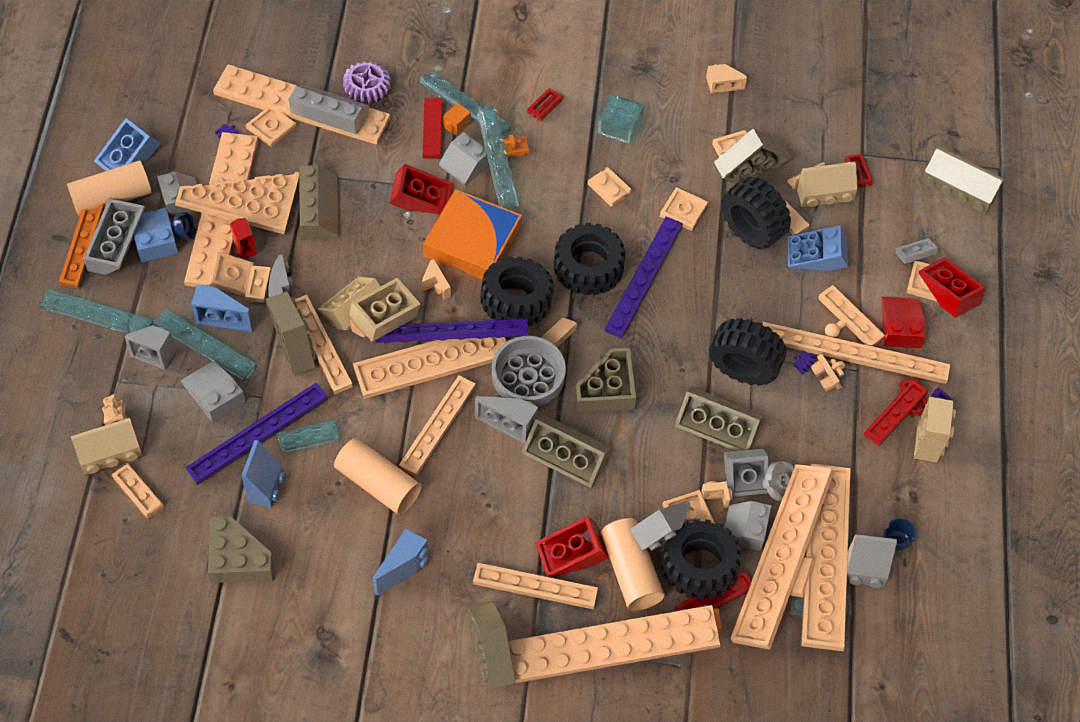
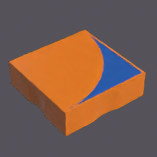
[423,189,522,280]

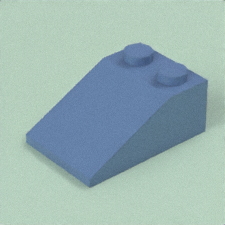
[94,118,160,171]
[134,208,178,262]
[191,285,253,332]
[242,440,285,508]
[373,529,429,596]

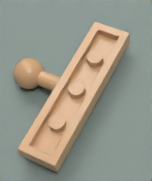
[818,285,885,347]

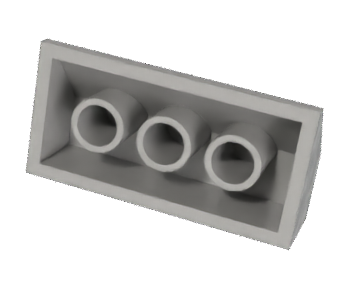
[288,84,370,134]
[83,199,145,275]

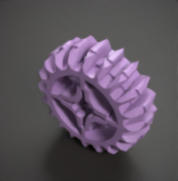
[343,61,391,104]

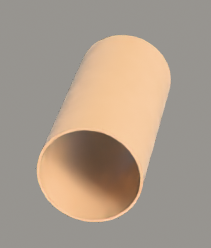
[67,160,152,217]
[334,438,422,515]
[601,518,665,611]

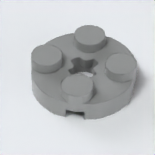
[763,461,794,501]

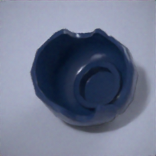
[171,212,197,240]
[884,518,916,550]

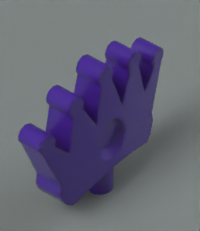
[215,124,239,138]
[794,351,816,375]

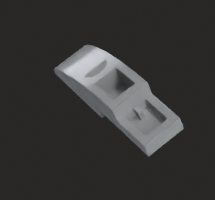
[268,255,293,297]

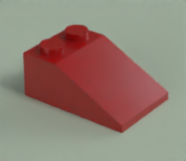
[389,163,453,215]
[919,257,986,318]
[881,297,926,349]
[535,516,609,578]

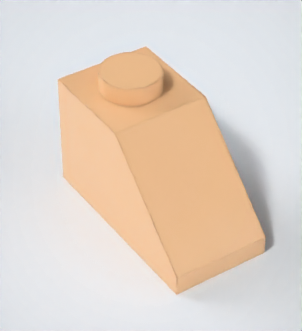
[706,64,747,93]

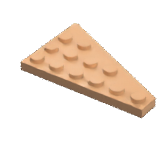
[175,172,299,234]

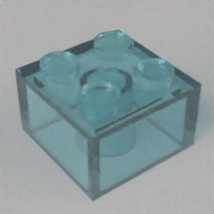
[597,94,644,144]

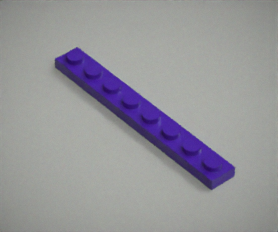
[605,216,683,339]
[375,318,529,343]
[185,383,328,485]

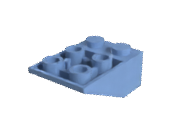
[788,225,848,271]

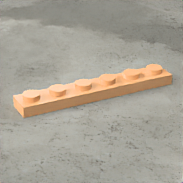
[295,295,353,394]
[399,375,475,477]
[473,563,598,609]

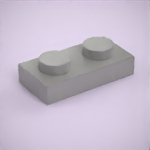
[896,238,938,264]

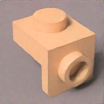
[701,481,732,508]

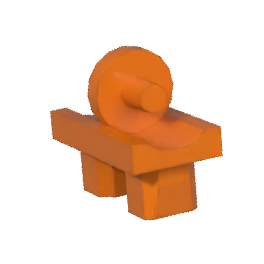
[494,134,530,161]

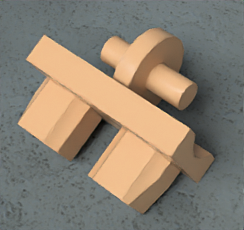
[811,354,845,391]
[102,394,127,425]

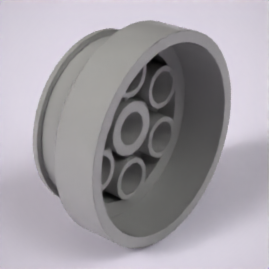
[492,336,566,408]

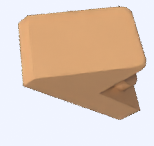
[422,259,451,300]

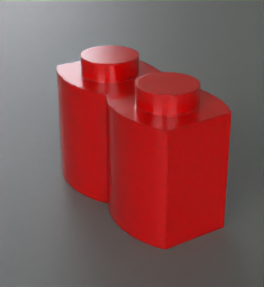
[230,218,257,259]

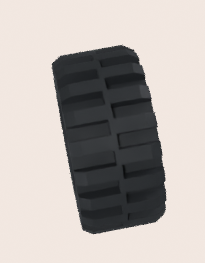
[721,177,791,249]
[554,223,626,295]
[480,256,554,326]
[709,318,787,386]
[662,519,742,600]

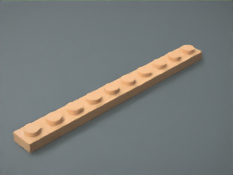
[762,322,950,384]

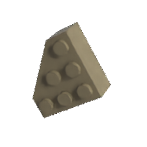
[714,128,792,182]
[265,291,316,376]
[575,348,636,413]
[208,516,273,583]
[467,602,516,689]

